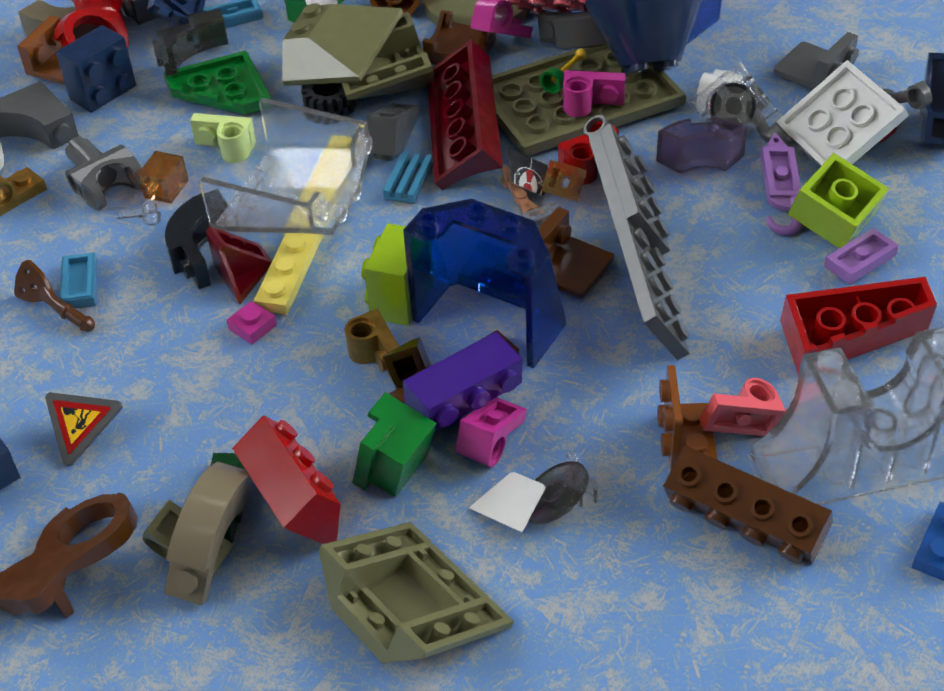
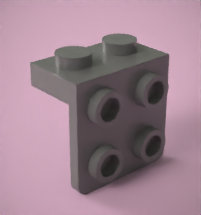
[774,32,859,90]

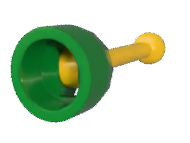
[540,48,587,94]

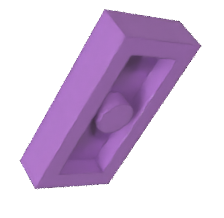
[824,228,899,285]

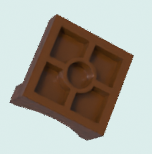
[422,10,496,65]

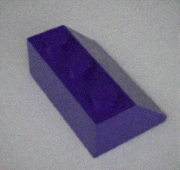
[403,332,523,431]

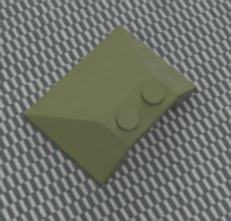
[282,3,403,86]
[342,12,435,100]
[319,522,514,663]

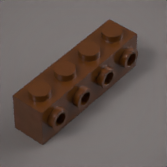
[663,445,833,564]

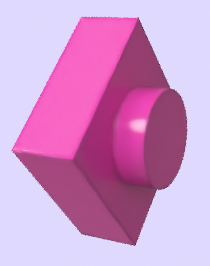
[226,301,277,345]

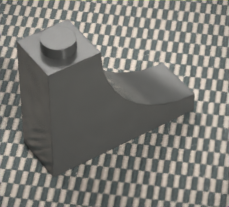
[0,81,79,149]

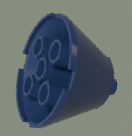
[584,0,702,74]

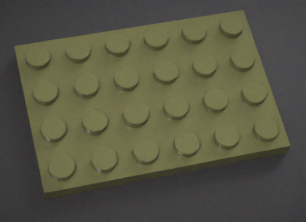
[492,43,686,156]

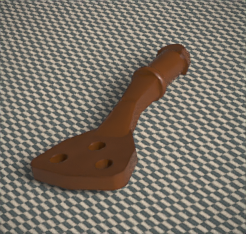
[14,260,95,332]

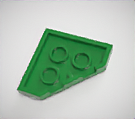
[163,50,273,114]

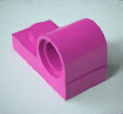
[471,0,533,38]
[563,70,626,117]
[456,397,527,467]

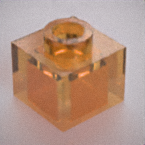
[541,160,587,202]

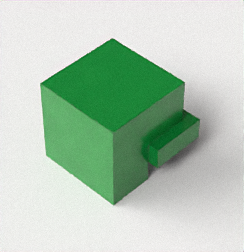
[352,392,437,497]

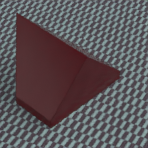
[206,226,272,305]

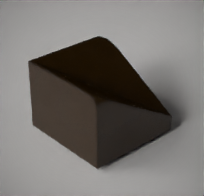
[383,337,432,389]

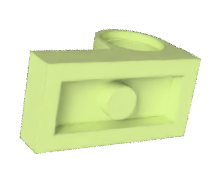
[190,113,256,163]

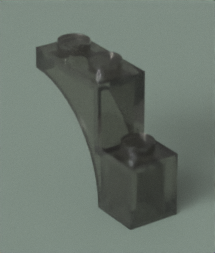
[152,9,229,76]

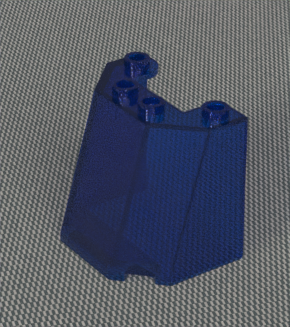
[403,198,566,368]

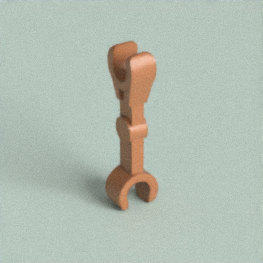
[501,166,544,228]

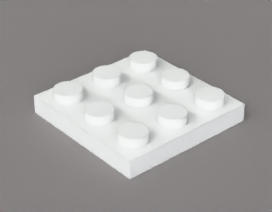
[777,60,909,167]

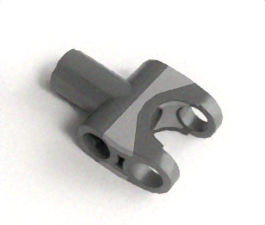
[65,136,147,210]

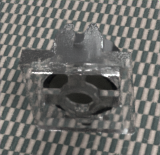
[689,61,778,150]

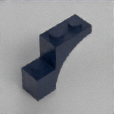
[919,52,944,146]

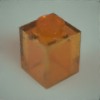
[137,151,189,204]

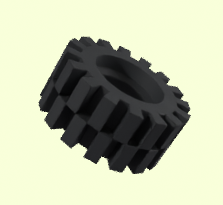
[301,83,356,123]

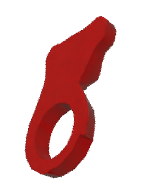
[54,0,129,49]

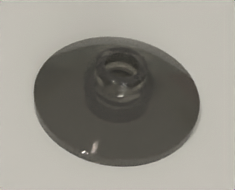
[528,461,589,525]

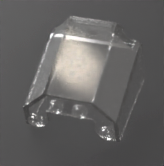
[199,98,372,235]

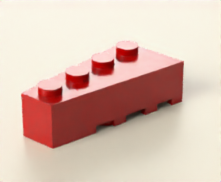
[780,276,937,378]

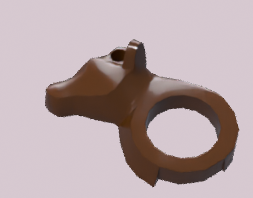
[0,492,138,618]

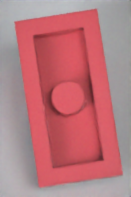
[699,378,786,437]

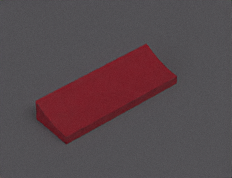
[428,39,503,190]

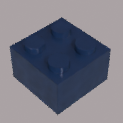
[56,25,137,113]

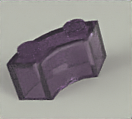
[656,117,748,174]

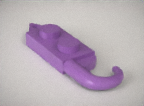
[760,133,804,236]

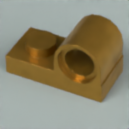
[0,167,47,216]
[344,309,399,381]

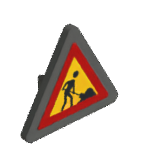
[45,392,123,466]

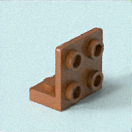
[17,15,65,84]
[657,365,717,471]

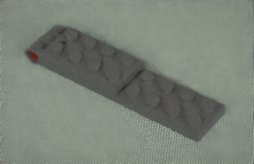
[584,115,690,360]

